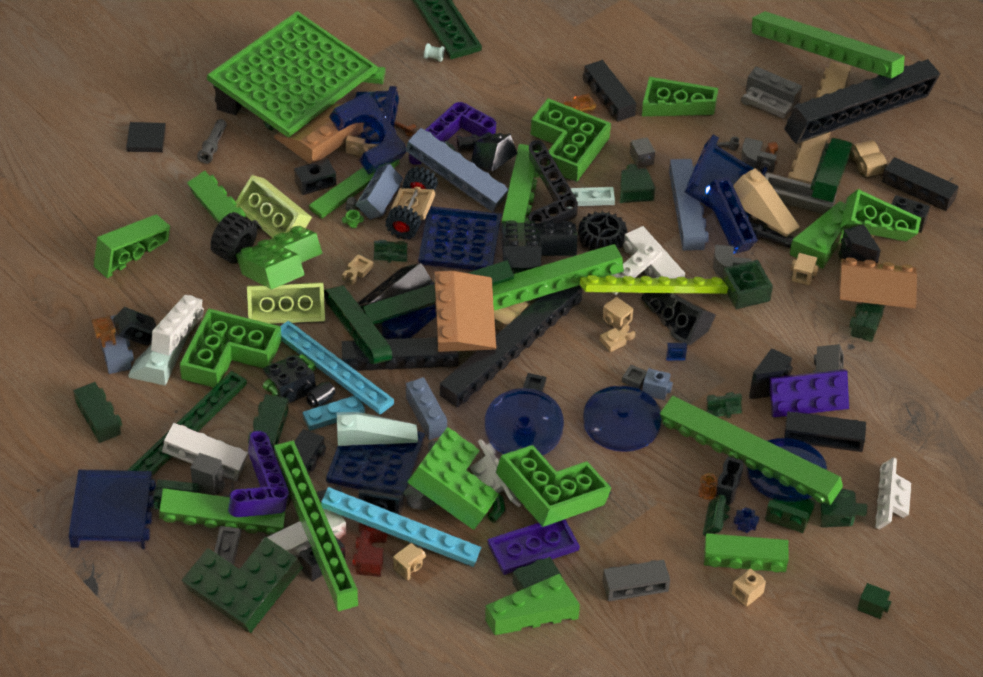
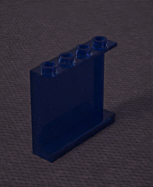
[684,134,768,225]
[68,470,156,549]

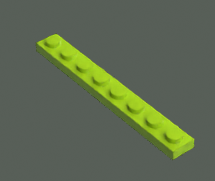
[580,275,728,294]

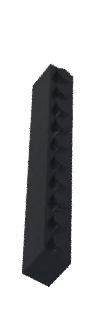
[440,285,583,407]

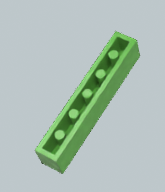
[501,144,540,233]
[159,488,286,536]

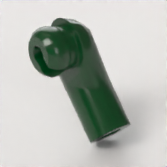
[488,494,506,523]

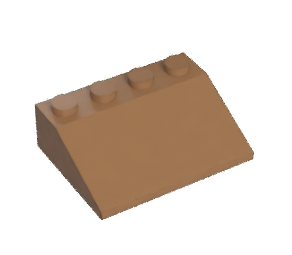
[274,104,364,164]
[838,258,917,309]
[434,271,496,352]

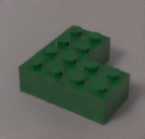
[182,537,303,633]

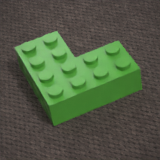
[530,98,611,182]
[236,226,323,290]
[180,308,282,387]
[407,427,499,530]
[495,445,611,527]

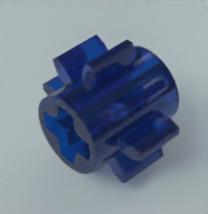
[733,507,759,533]

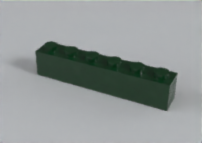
[810,137,853,202]

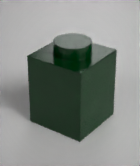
[857,583,892,619]

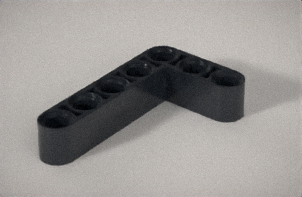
[529,140,578,223]

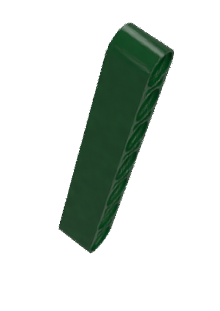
[324,285,392,365]

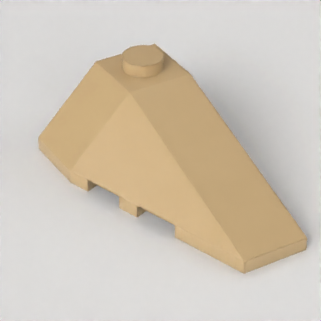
[724,168,800,237]

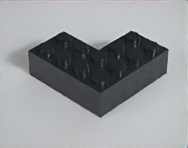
[501,220,578,268]

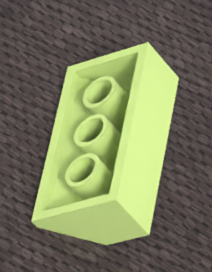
[236,175,312,238]
[247,282,325,324]

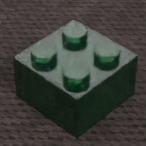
[722,260,773,310]

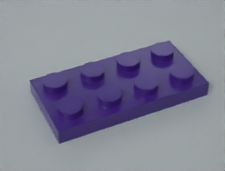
[769,369,849,417]
[488,519,580,575]

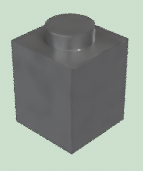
[630,137,655,168]

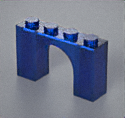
[329,92,406,175]

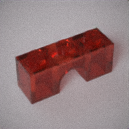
[352,522,388,577]

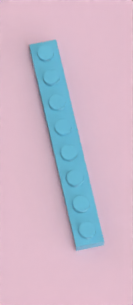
[281,321,394,415]
[321,487,481,567]

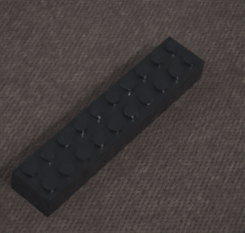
[784,59,941,144]

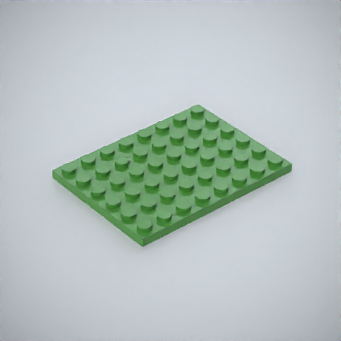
[207,11,378,138]

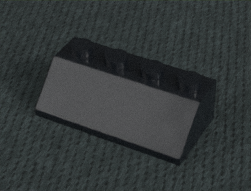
[357,263,433,325]

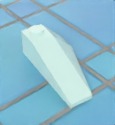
[128,332,190,386]
[337,412,418,446]

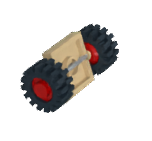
[385,166,438,240]

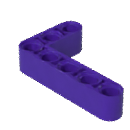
[408,102,496,165]
[228,431,289,517]

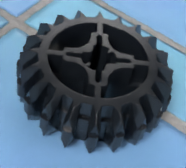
[578,211,628,251]

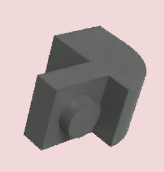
[741,137,777,172]
[713,245,752,280]

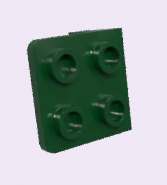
[765,489,815,533]

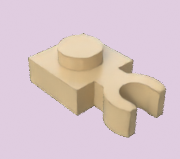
[342,254,373,285]
[599,325,635,352]

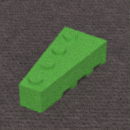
[642,77,718,117]
[840,189,921,241]
[790,201,846,269]
[94,214,170,279]
[485,574,580,635]

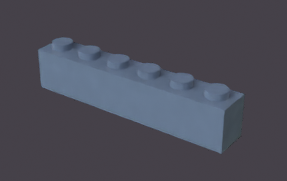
[406,128,508,212]
[669,159,709,251]

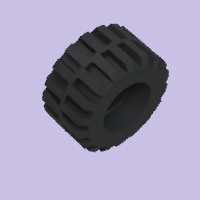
[210,212,257,264]

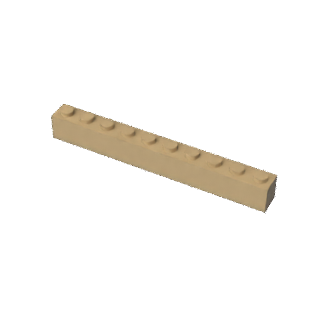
[788,61,851,184]

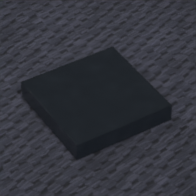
[126,122,166,152]

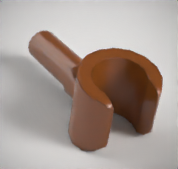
[394,121,417,137]
[766,141,778,165]

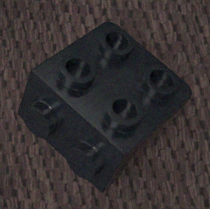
[263,355,316,406]

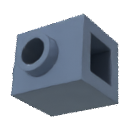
[642,368,673,400]

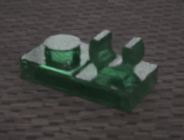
[702,494,731,536]

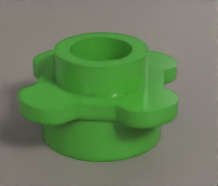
[342,210,364,228]

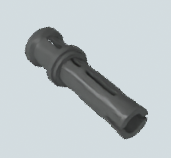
[197,119,227,164]

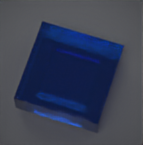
[666,343,687,361]

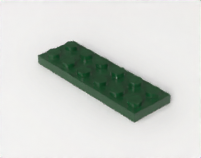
[412,0,482,60]

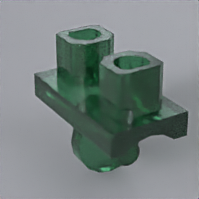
[374,240,408,263]
[707,392,742,419]

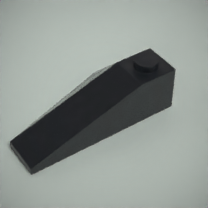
[641,293,716,346]

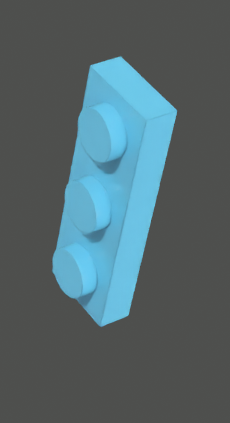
[303,396,365,431]

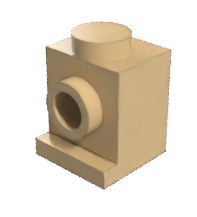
[393,543,426,581]

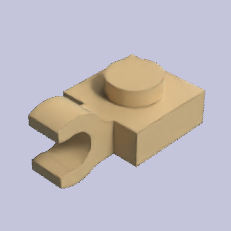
[346,135,377,159]

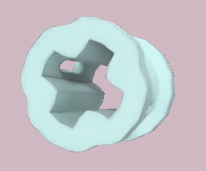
[424,43,445,62]

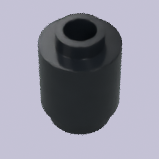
[306,381,336,408]

